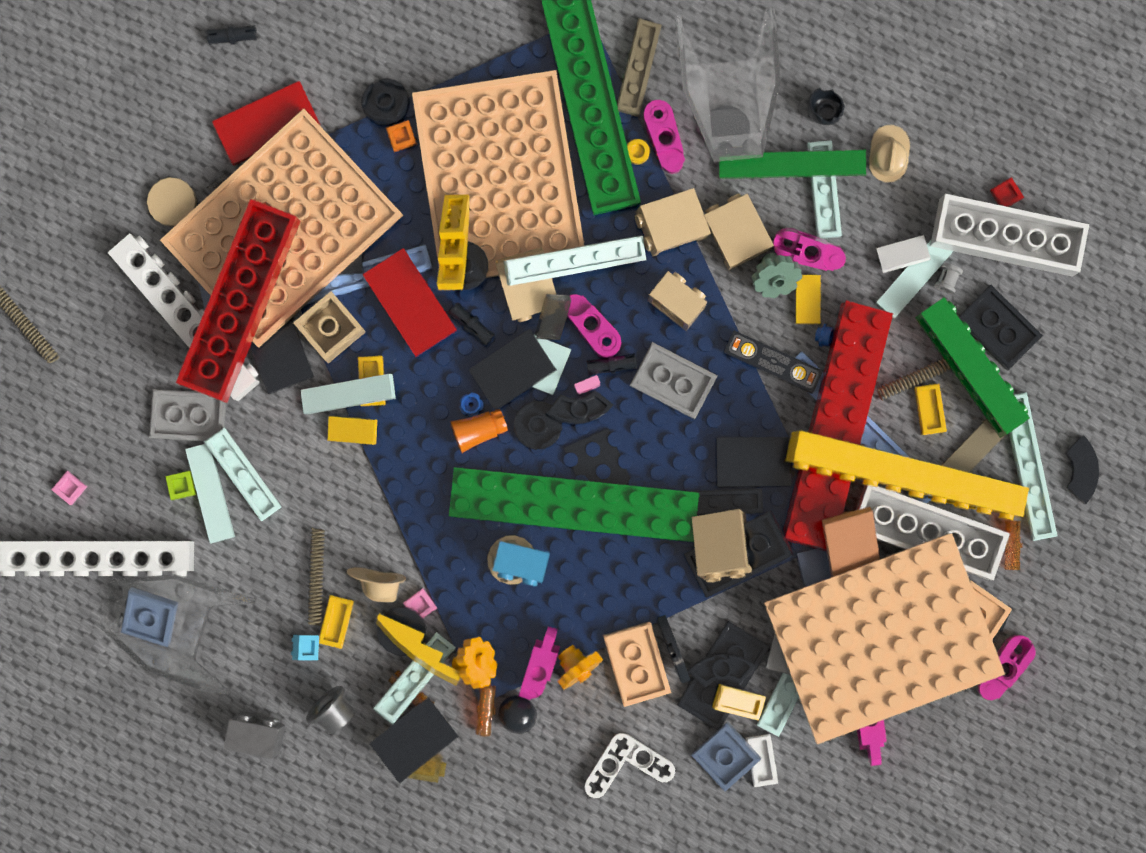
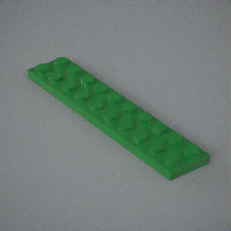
[541,0,641,216]
[449,467,699,542]

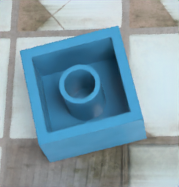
[493,541,550,586]

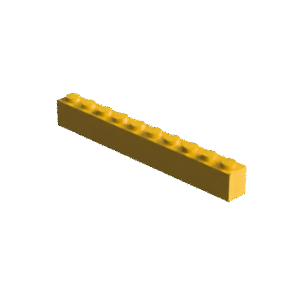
[786,431,1029,521]

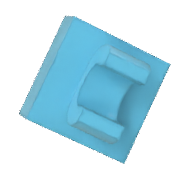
[291,635,319,660]

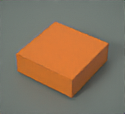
[386,120,417,152]

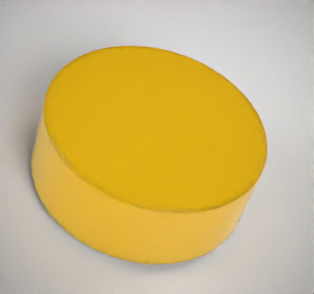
[627,139,650,165]

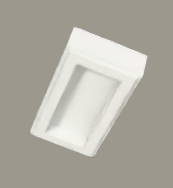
[876,235,931,273]
[745,734,778,787]

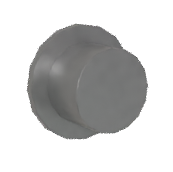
[306,686,354,734]

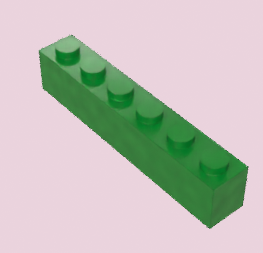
[915,297,1030,438]

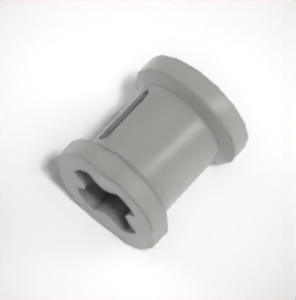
[934,263,963,294]

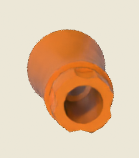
[450,409,508,453]

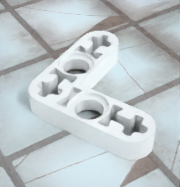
[585,733,675,798]

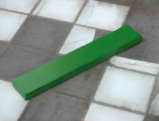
[719,150,866,179]

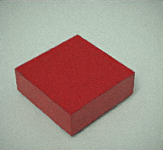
[990,177,1024,207]

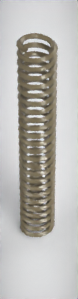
[0,285,60,363]
[878,358,950,401]
[308,528,325,626]

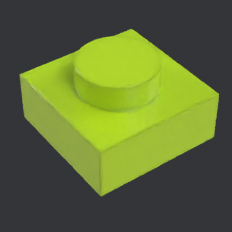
[165,471,196,501]

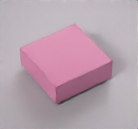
[574,375,600,395]
[51,471,87,505]
[403,588,437,618]

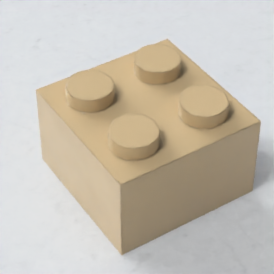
[648,271,707,331]
[293,291,366,363]

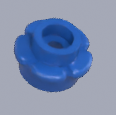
[815,323,834,347]
[459,393,484,417]

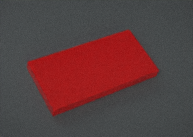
[212,81,321,166]
[362,248,457,357]

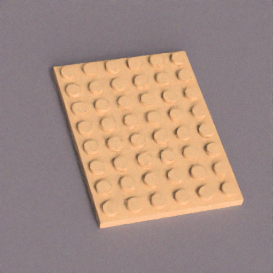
[412,70,584,278]
[160,109,403,347]
[764,533,1005,744]

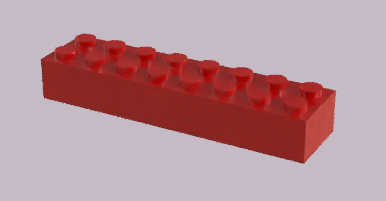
[176,199,301,403]

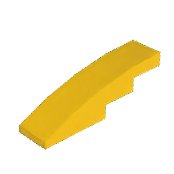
[437,194,469,290]
[376,614,460,686]

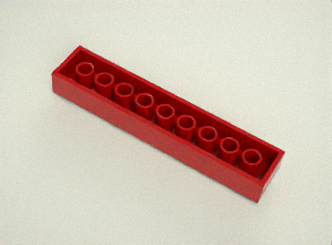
[783,300,893,552]

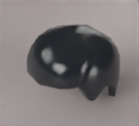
[807,88,845,125]
[498,695,537,734]

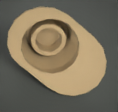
[869,125,910,182]
[347,568,406,602]

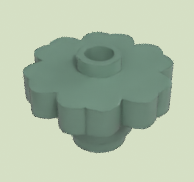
[752,253,802,298]

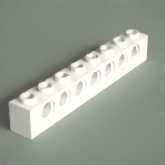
[107,233,260,401]
[0,541,194,576]

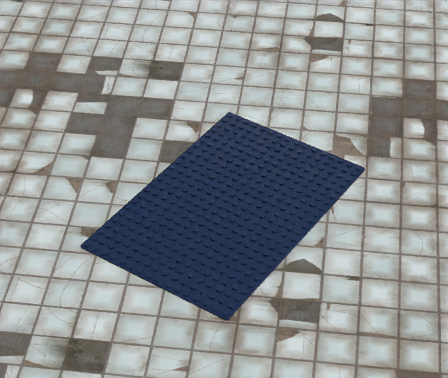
[301,34,814,703]

